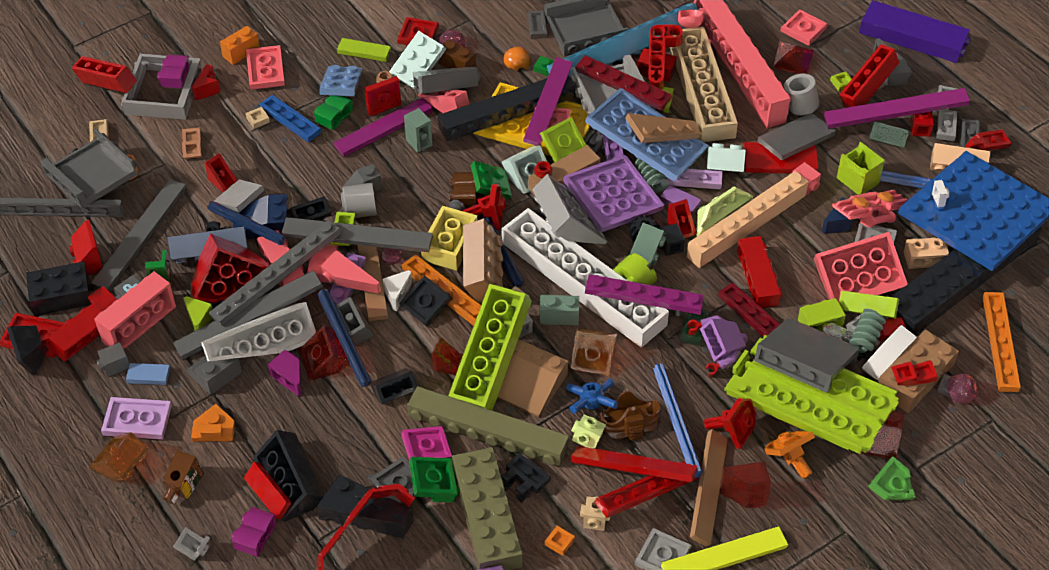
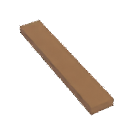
[357,245,388,322]
[690,429,728,547]

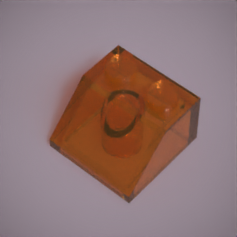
[570,327,618,376]
[88,432,149,482]

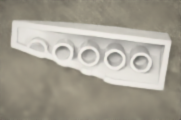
[201,302,318,361]

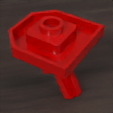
[463,184,506,230]
[704,398,757,449]

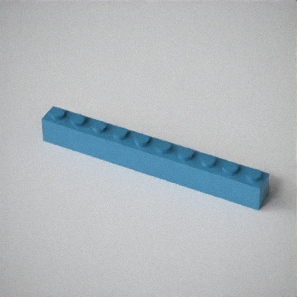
[547,3,698,76]

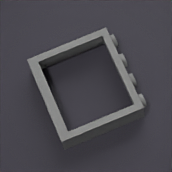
[121,54,203,120]

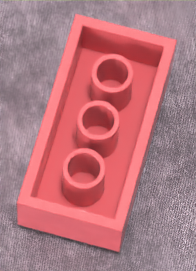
[94,272,176,350]

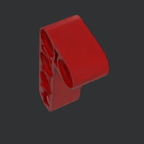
[648,25,683,89]

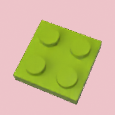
[540,116,587,162]

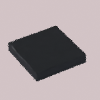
[399,275,453,327]

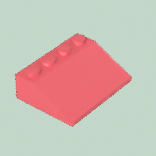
[814,232,908,303]

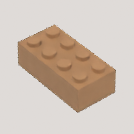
[463,219,503,305]
[878,329,959,413]

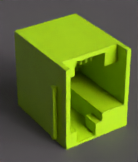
[837,142,885,195]

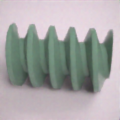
[635,158,669,193]
[849,309,886,353]

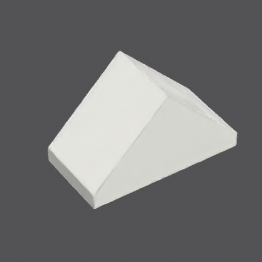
[382,270,412,311]

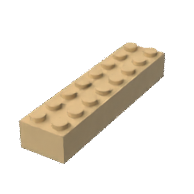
[670,27,738,142]

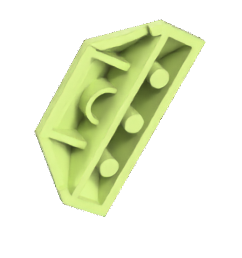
[696,187,753,237]

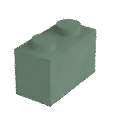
[404,108,433,153]
[630,223,667,268]
[540,295,579,325]

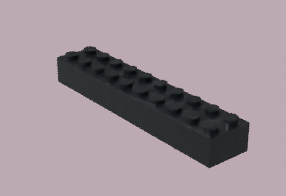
[888,227,1042,335]

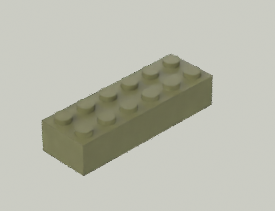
[452,447,522,570]

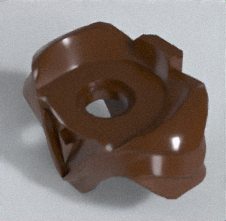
[600,391,661,441]

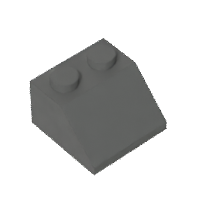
[186,356,242,395]

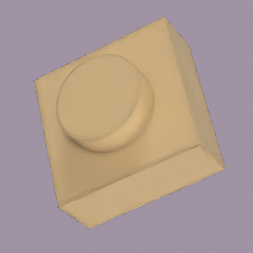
[246,107,270,129]

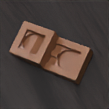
[182,127,202,159]

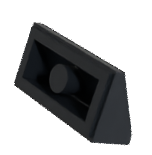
[289,196,331,220]

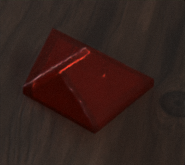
[773,42,814,74]

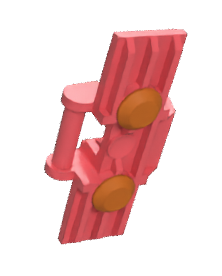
[832,190,908,228]

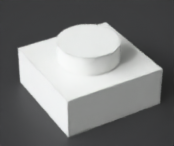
[932,180,949,207]

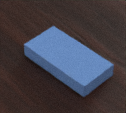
[126,363,170,385]

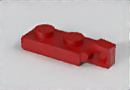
[965,129,1012,151]

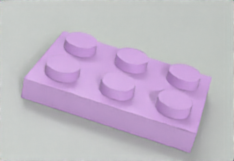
[101,397,172,439]

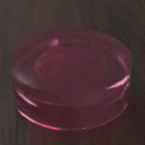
[382,248,402,264]

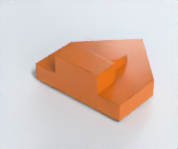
[191,404,235,442]

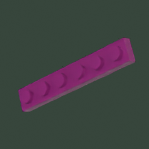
[585,274,704,315]

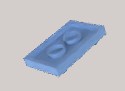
[319,65,362,96]

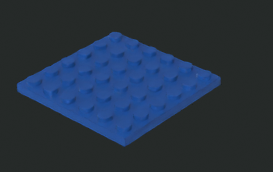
[898,151,1049,271]

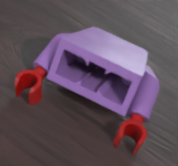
[687,316,748,377]

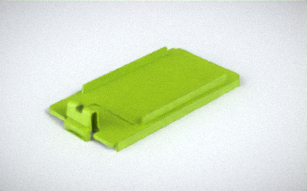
[724,335,899,454]

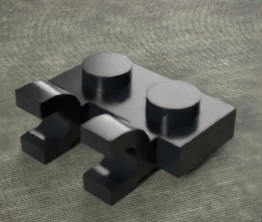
[501,453,551,502]

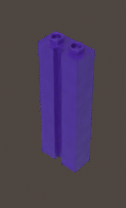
[859,0,971,63]

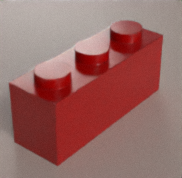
[48,303,102,362]

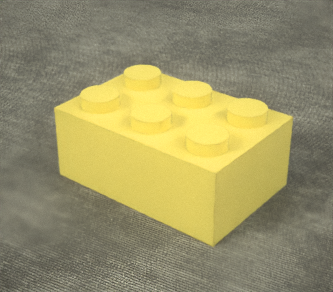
[421,206,477,271]

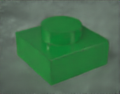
[533,56,555,76]

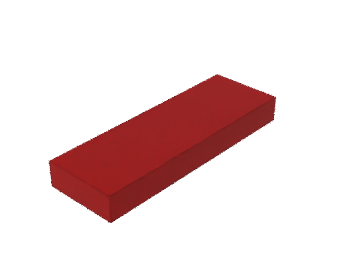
[244,462,292,519]

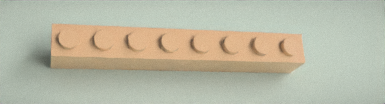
[687,171,809,268]

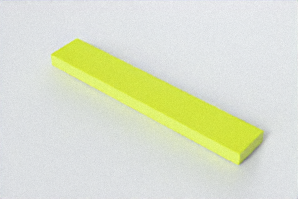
[661,526,788,570]

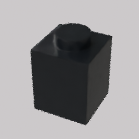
[659,223,685,256]

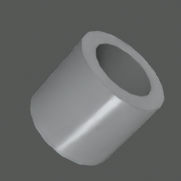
[784,74,820,116]
[341,183,377,218]

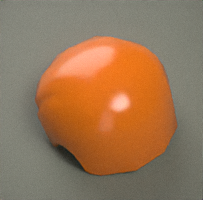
[503,47,531,71]

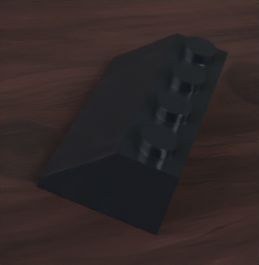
[253,430,325,522]

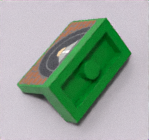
[145,250,173,289]

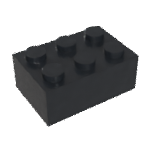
[26,261,91,316]

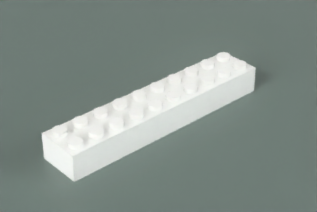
[502,208,669,348]

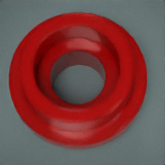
[534,161,553,178]

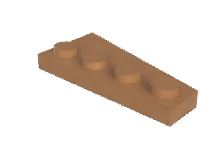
[625,113,702,143]

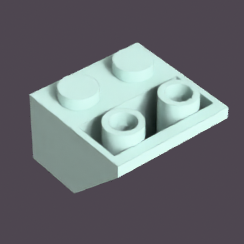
[707,143,746,172]

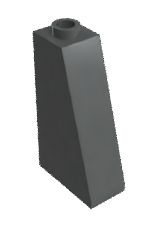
[413,67,480,94]

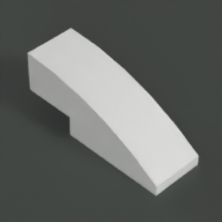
[862,325,917,382]

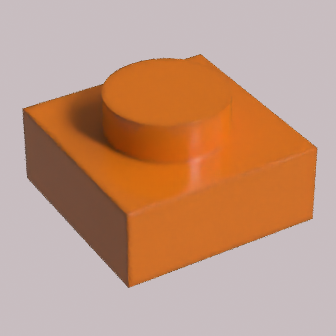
[545,526,575,556]

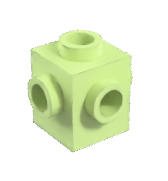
[571,414,606,448]

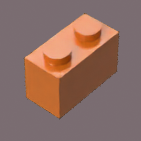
[220,26,260,65]

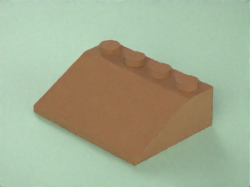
[497,339,568,418]

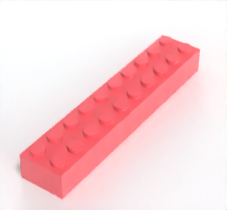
[694,0,791,129]

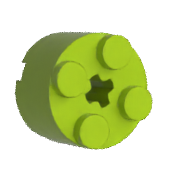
[613,253,657,285]

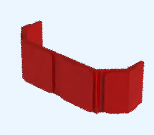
[315,483,415,570]

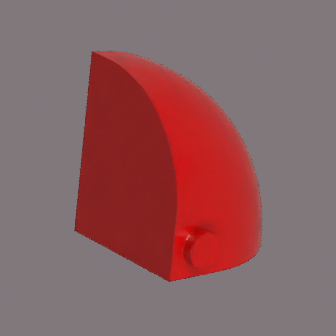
[191,233,269,302]

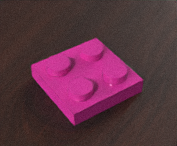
[401,426,452,460]

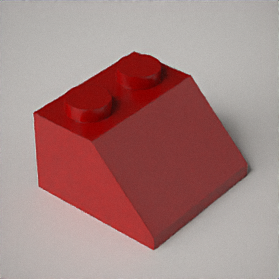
[69,220,103,275]

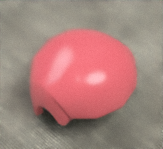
[678,10,704,29]

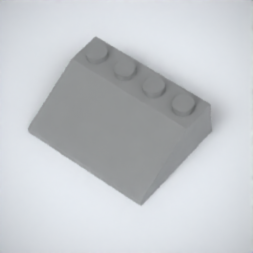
[532,174,607,245]

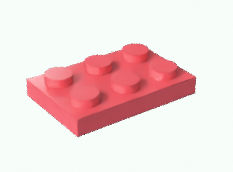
[246,45,285,90]

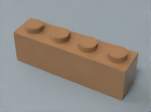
[528,145,600,195]

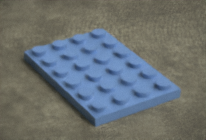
[585,88,709,182]

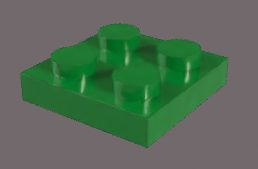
[471,161,512,200]

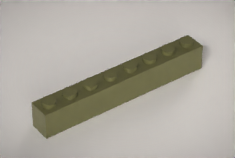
[407,386,569,466]

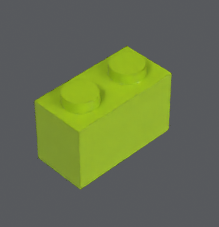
[798,298,846,332]

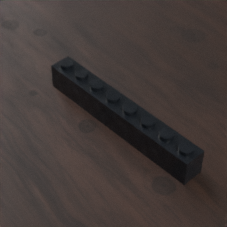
[438,75,576,141]

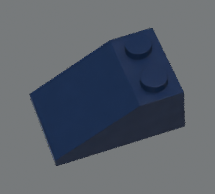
[233,194,289,239]

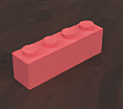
[257,230,306,287]

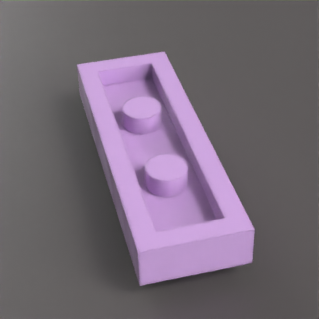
[667,169,722,189]

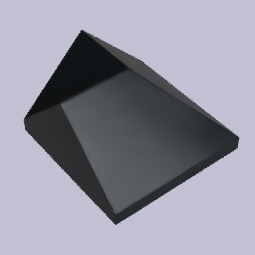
[7,325,49,375]

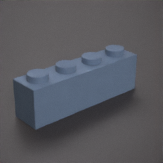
[168,227,248,264]

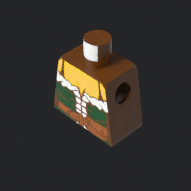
[162,450,204,504]

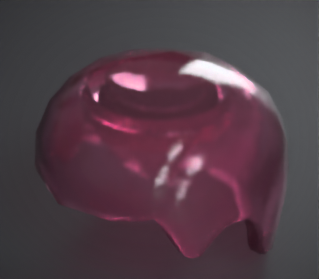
[439,29,466,47]
[947,373,978,404]

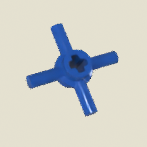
[566,379,618,413]

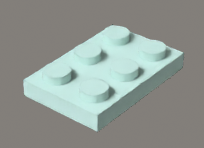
[389,31,446,89]

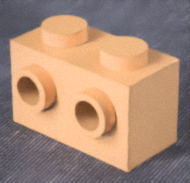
[904,237,949,269]

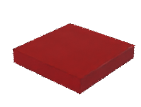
[397,17,439,45]
[365,76,401,116]

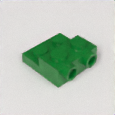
[409,457,459,503]

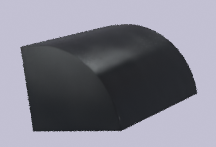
[370,368,417,404]

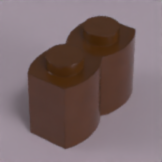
[450,172,476,208]

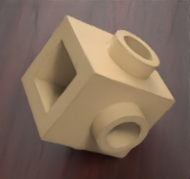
[580,497,610,531]

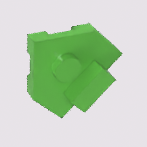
[868,456,915,500]

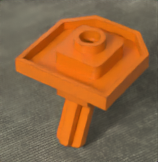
[764,431,815,479]

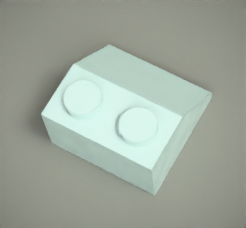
[502,145,547,194]

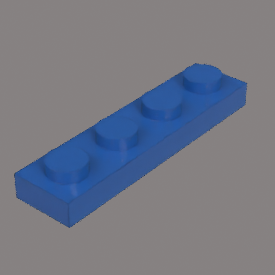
[259,95,321,143]

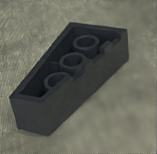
[317,474,414,538]

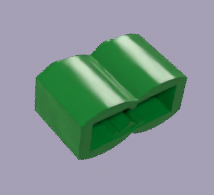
[314,95,353,130]

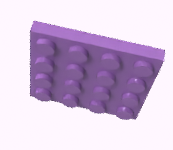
[563,155,664,233]

